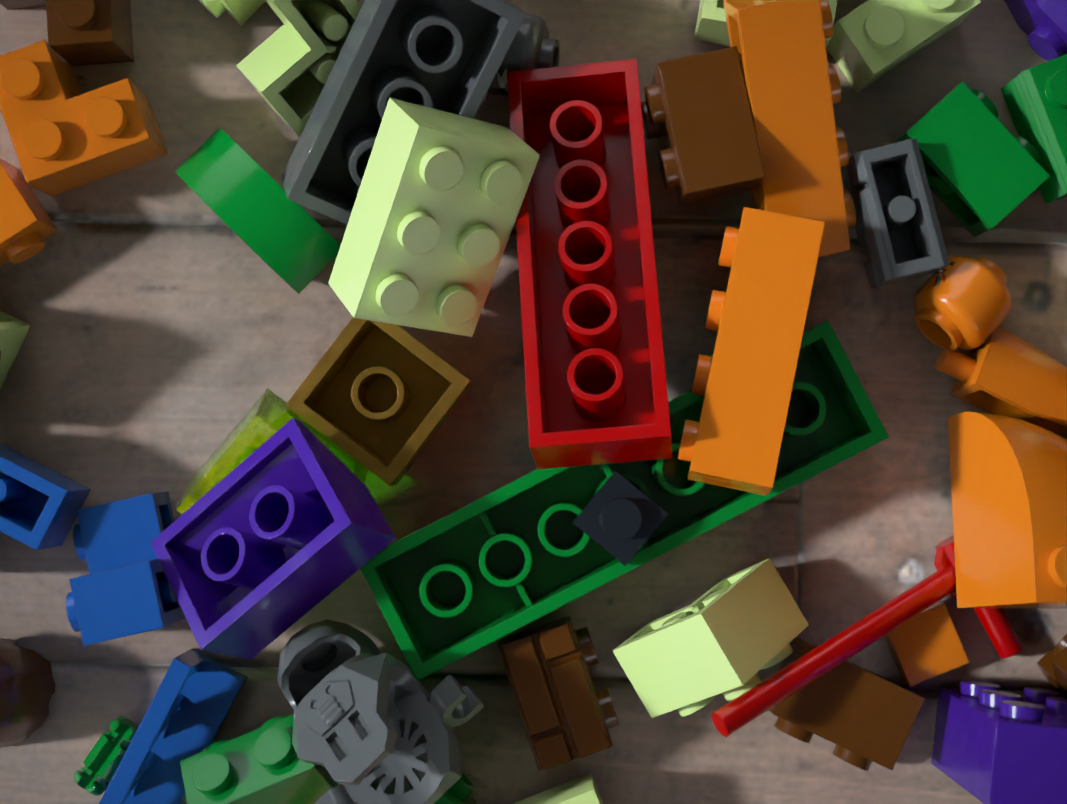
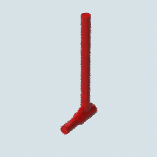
[711,536,1024,737]

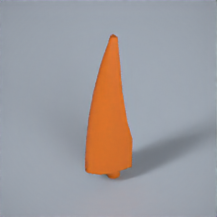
[935,326,1067,437]

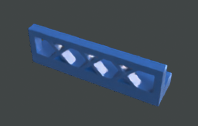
[99,648,248,804]

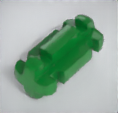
[74,716,139,796]

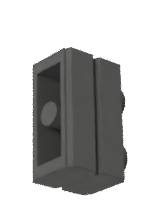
[841,138,950,289]

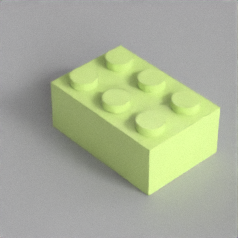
[328,98,540,337]

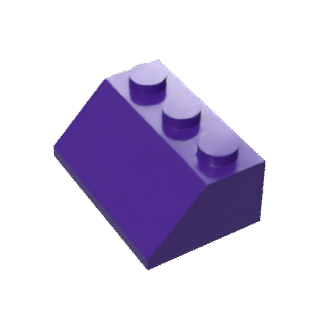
[150,418,396,659]

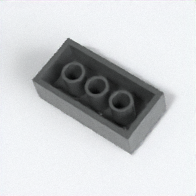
[281,0,526,225]

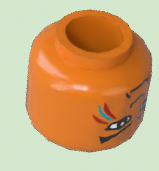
[914,256,1013,351]

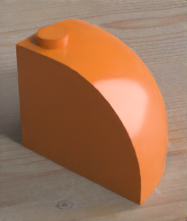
[948,412,1067,609]

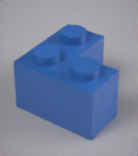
[0,443,91,550]
[66,492,186,646]

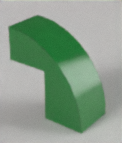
[175,127,341,294]

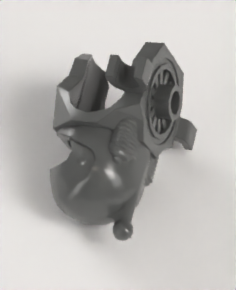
[277,619,484,804]

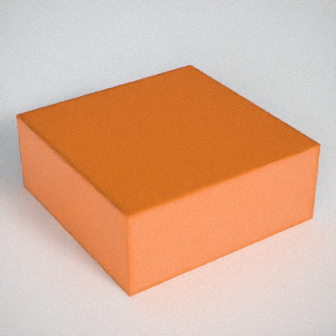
[885,601,969,687]

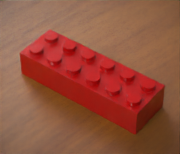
[507,59,672,469]

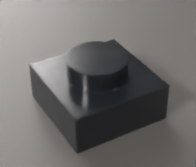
[573,471,668,566]

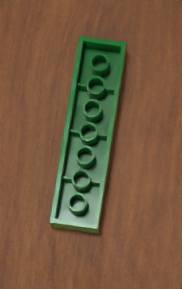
[360,320,889,680]

